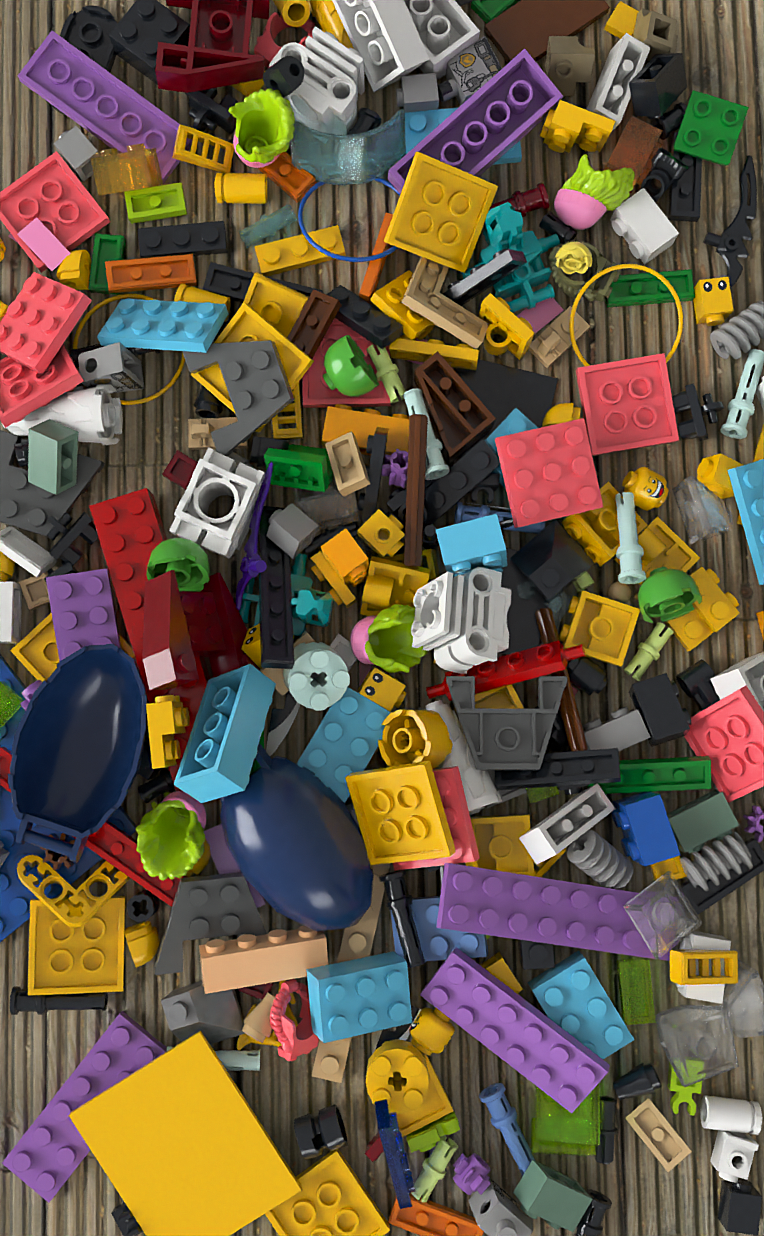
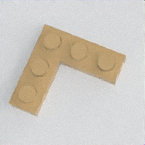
[401,256,489,349]

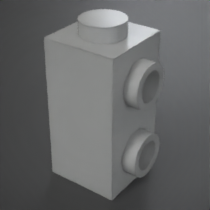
[583,706,650,751]

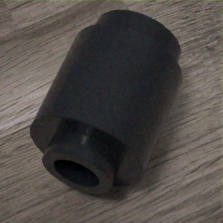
[567,656,608,695]

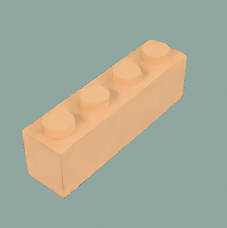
[199,925,328,994]

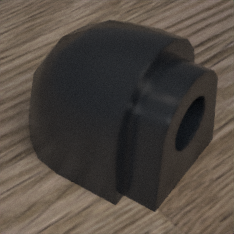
[263,56,305,98]
[250,436,290,468]

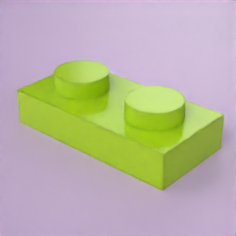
[124,182,188,224]

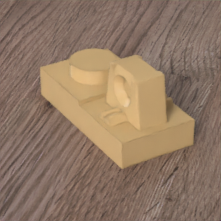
[528,306,590,369]
[188,417,248,450]
[325,431,370,497]
[625,1097,692,1172]

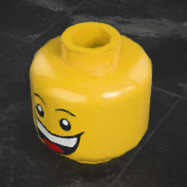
[622,467,669,511]
[409,1007,455,1056]

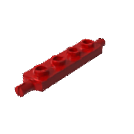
[426,640,586,701]

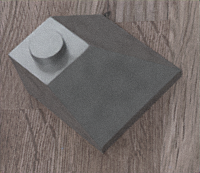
[161,981,245,1044]

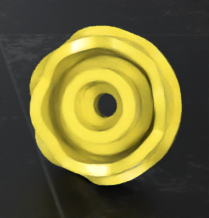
[555,242,593,274]

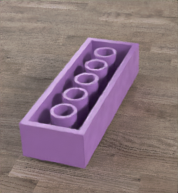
[388,49,563,194]

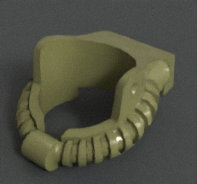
[549,240,621,302]

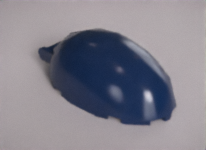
[8,644,148,863]
[219,743,374,931]

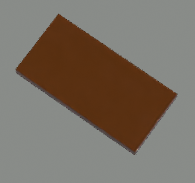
[484,0,610,63]

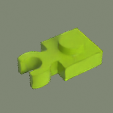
[667,1056,703,1116]
[406,1111,460,1153]

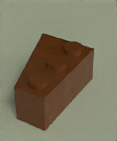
[414,351,496,465]

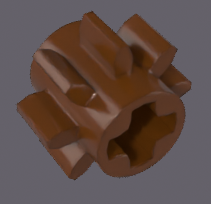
[40,833,75,871]

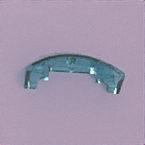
[289,109,406,186]

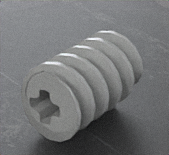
[710,301,764,359]
[567,829,634,889]
[680,832,753,891]

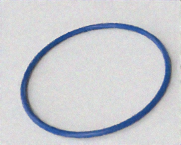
[298,172,400,262]

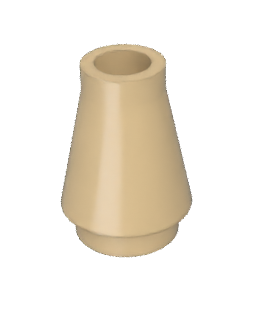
[242,992,276,1043]

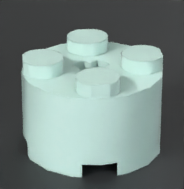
[283,642,350,711]

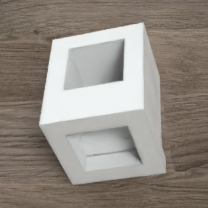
[710,1130,759,1183]

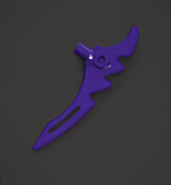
[236,462,274,611]

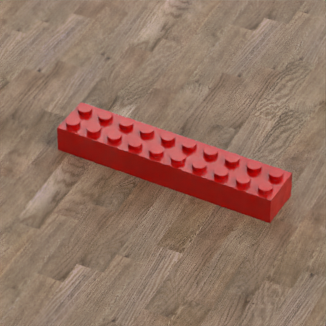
[89,488,210,791]

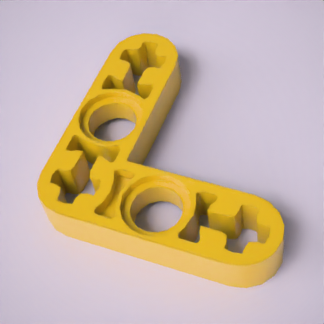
[17,855,130,928]

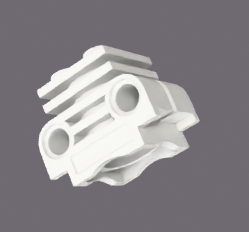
[269,26,365,144]
[169,447,265,559]
[411,567,511,675]

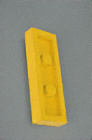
[254,225,346,276]
[389,335,479,370]

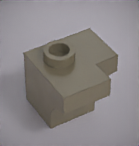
[633,8,678,61]
[545,36,595,96]

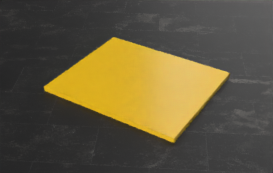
[68,1030,302,1236]

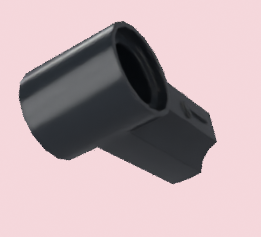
[676,659,720,711]

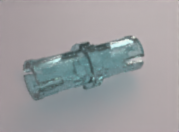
[238,203,298,249]

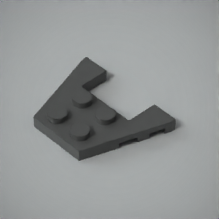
[182,340,294,457]
[0,430,105,538]
[446,676,567,770]
[154,872,267,975]

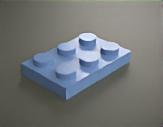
[391,896,488,961]

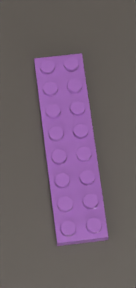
[436,863,676,961]

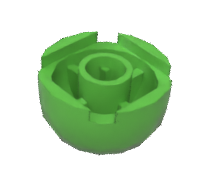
[323,335,379,397]
[146,538,210,592]
[638,567,702,623]

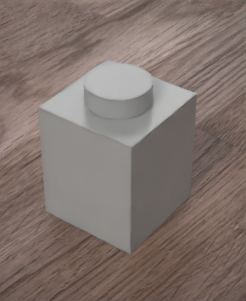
[396,73,439,113]
[53,126,105,182]
[266,503,319,559]

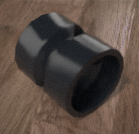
[294,1104,348,1160]

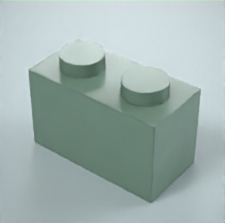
[28,419,78,495]
[667,790,739,854]
[513,1160,593,1232]

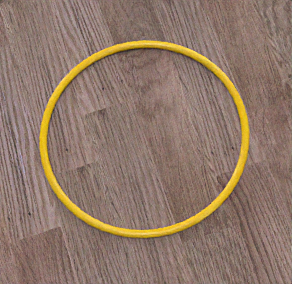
[569,264,683,366]
[73,294,185,405]

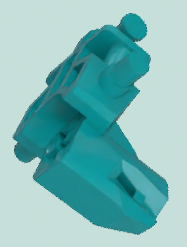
[462,202,560,313]
[239,554,334,640]

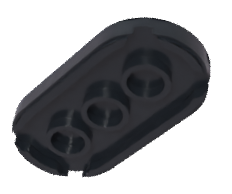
[51,5,117,115]

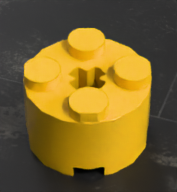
[378,709,453,769]
[366,1039,429,1115]

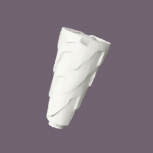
[2,384,123,445]
[425,700,502,815]

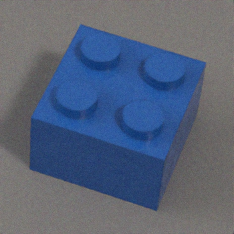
[611,792,680,866]

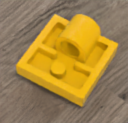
[371,270,435,340]
[478,293,535,360]
[614,516,700,585]
[360,556,431,616]

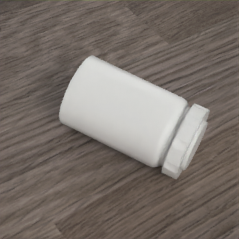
[700,1095,762,1135]

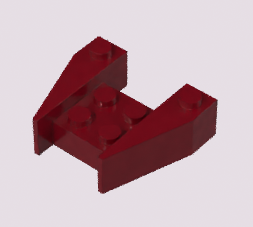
[155,0,270,93]
[143,570,260,690]

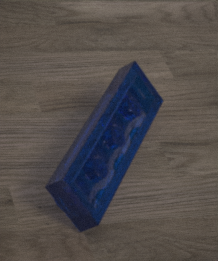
[374,1099,416,1209]

